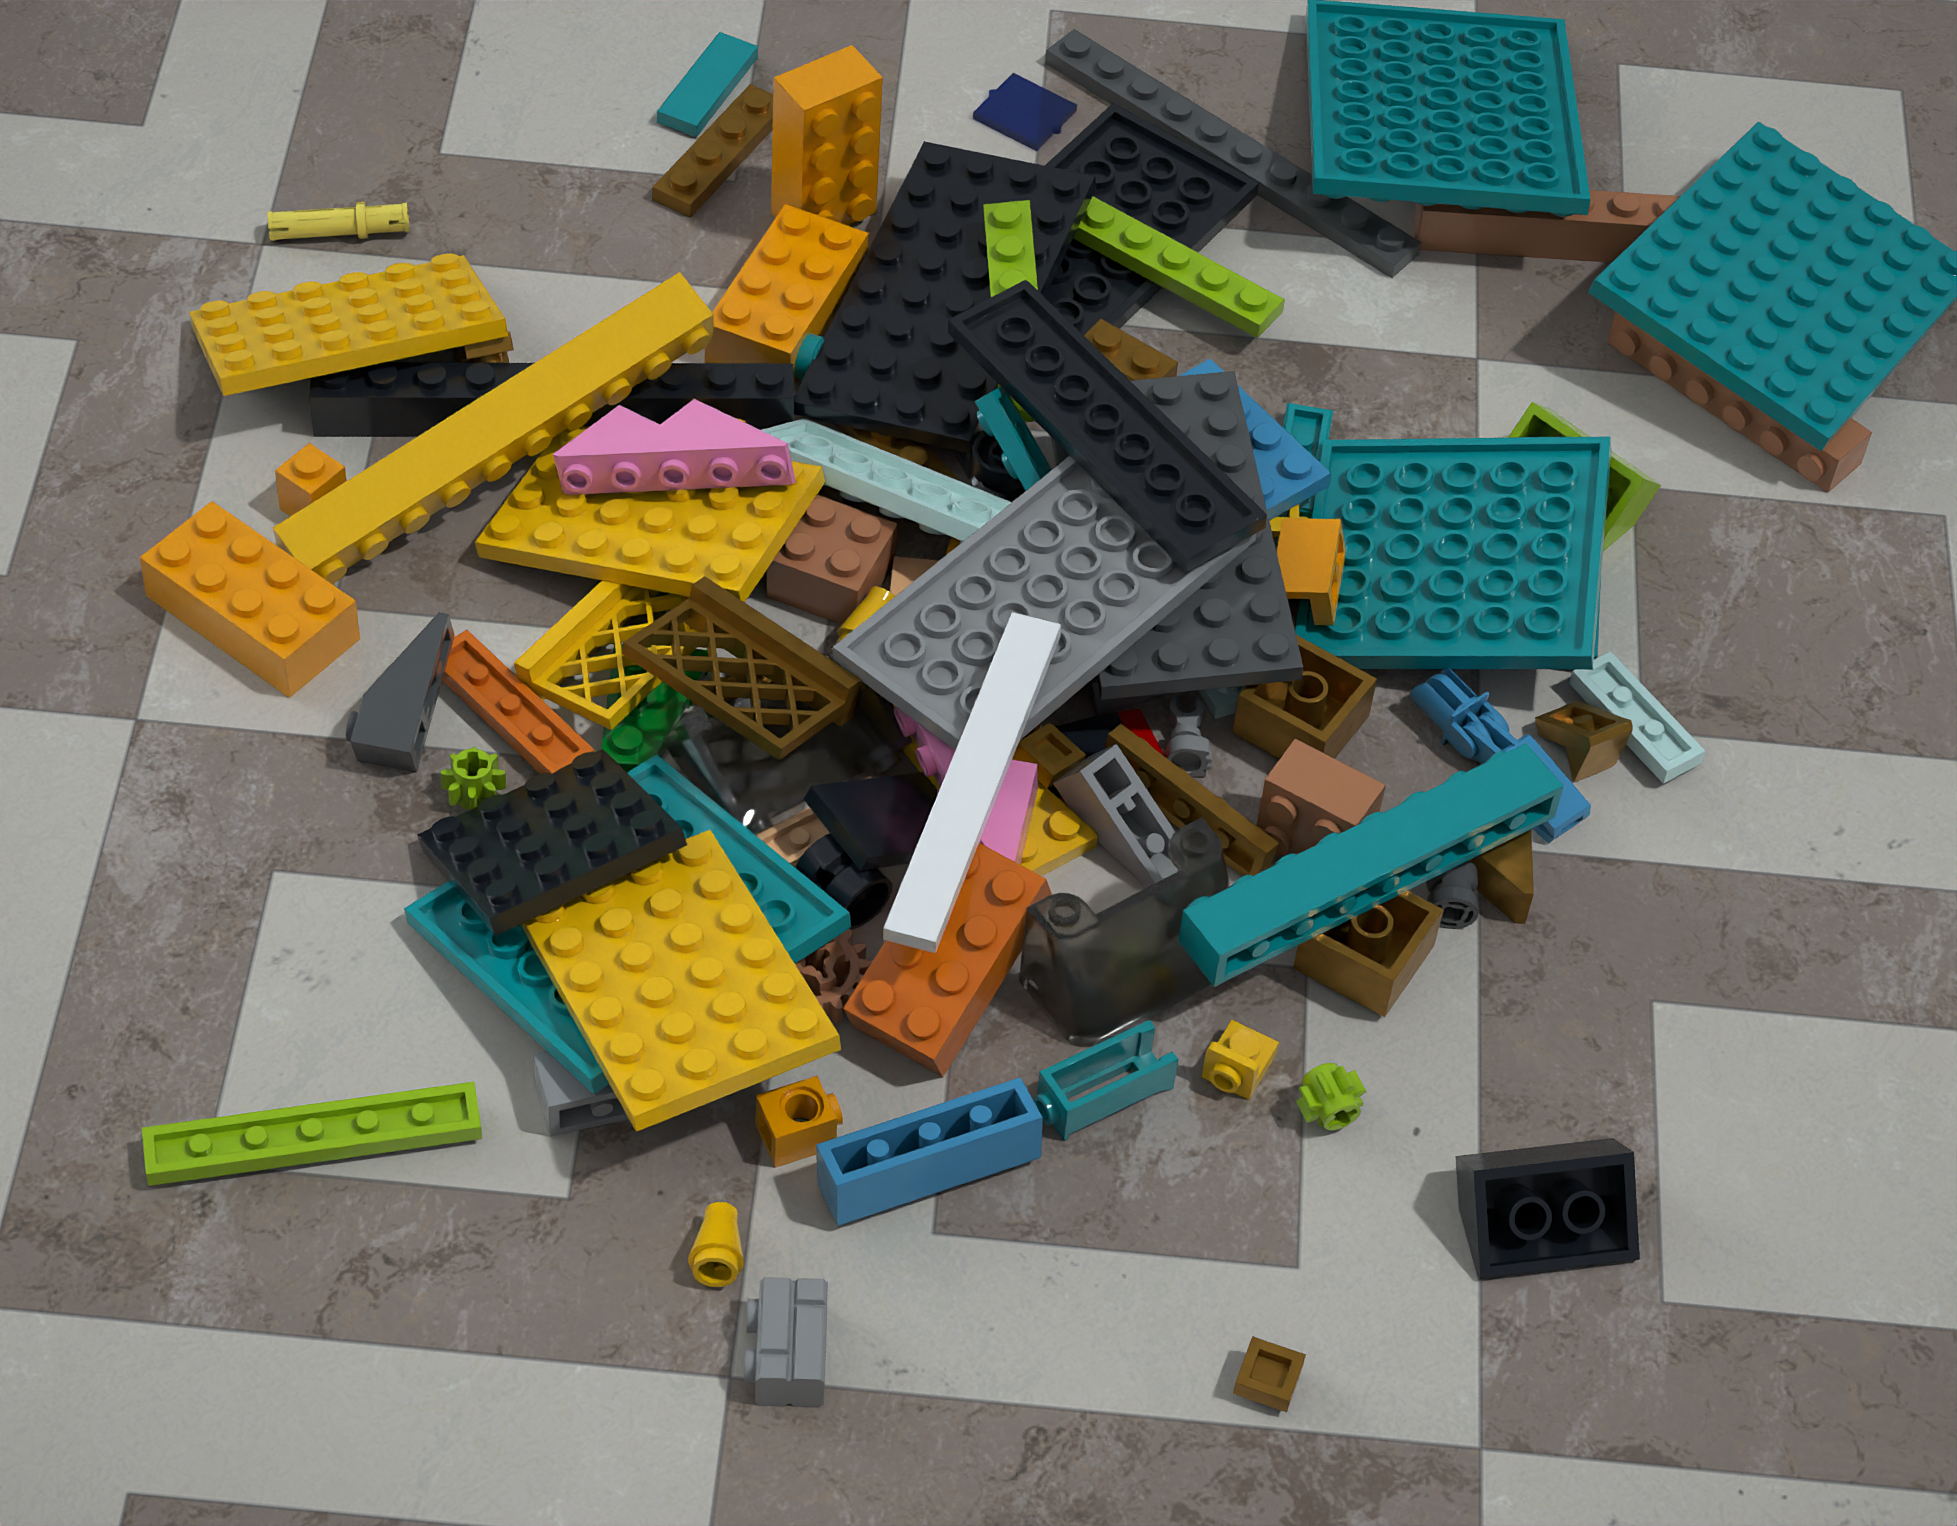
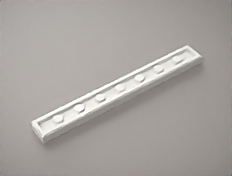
[883,612,1061,953]

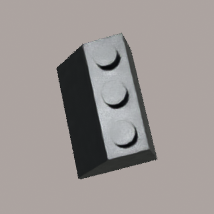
[1455,1138,1640,1279]

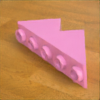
[553,399,796,495]
[894,708,1038,865]

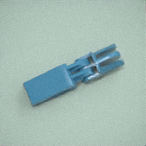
[1410,668,1591,844]

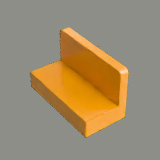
[1277,518,1346,625]

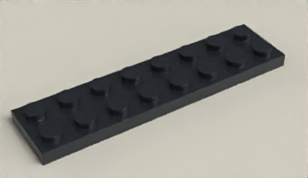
[948,280,1267,573]

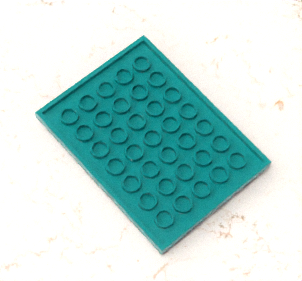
[1306,0,1591,217]
[1588,121,1957,452]

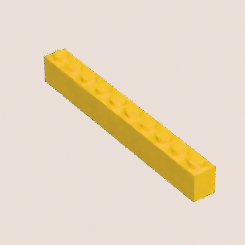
[273,272,714,584]

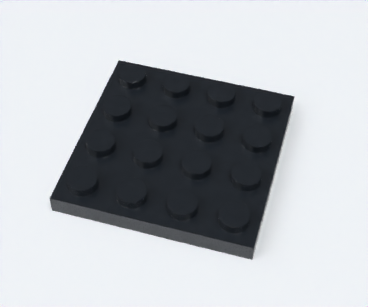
[417,749,687,936]

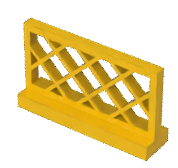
[514,580,698,730]

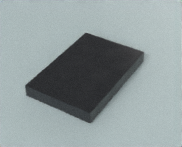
[804,772,938,871]

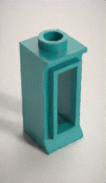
[1034,1020,1178,1141]

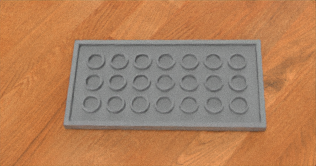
[833,456,1256,751]

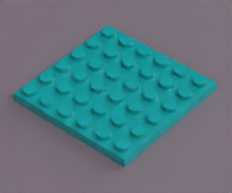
[1295,436,1612,670]
[404,754,851,1094]

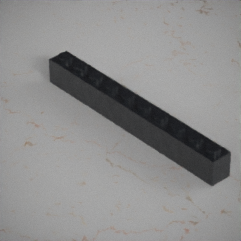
[309,362,794,437]

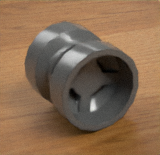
[1426,860,1479,929]

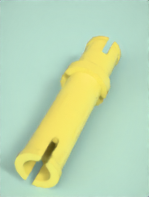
[267,201,410,241]

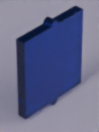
[972,73,1077,151]

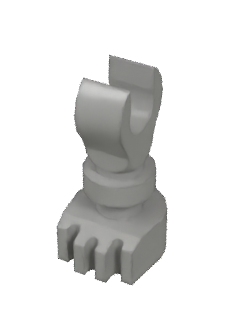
[1166,696,1212,777]

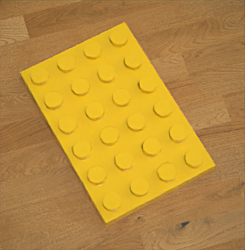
[189,253,508,396]
[475,426,825,602]
[520,830,841,1132]

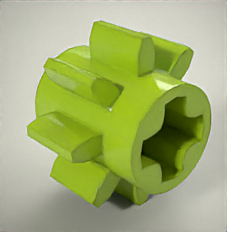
[441,747,506,810]
[1296,1063,1367,1130]

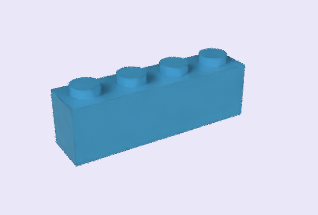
[816,1077,1043,1226]

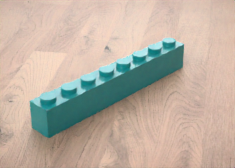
[1178,743,1564,987]

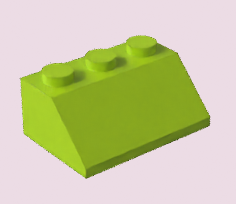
[1508,402,1661,551]

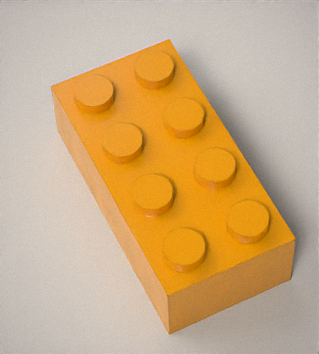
[771,45,883,226]
[705,204,869,385]
[140,501,360,698]

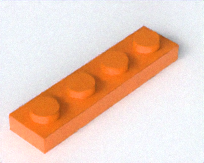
[442,629,595,774]

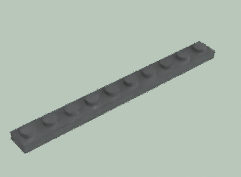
[1045,29,1421,278]

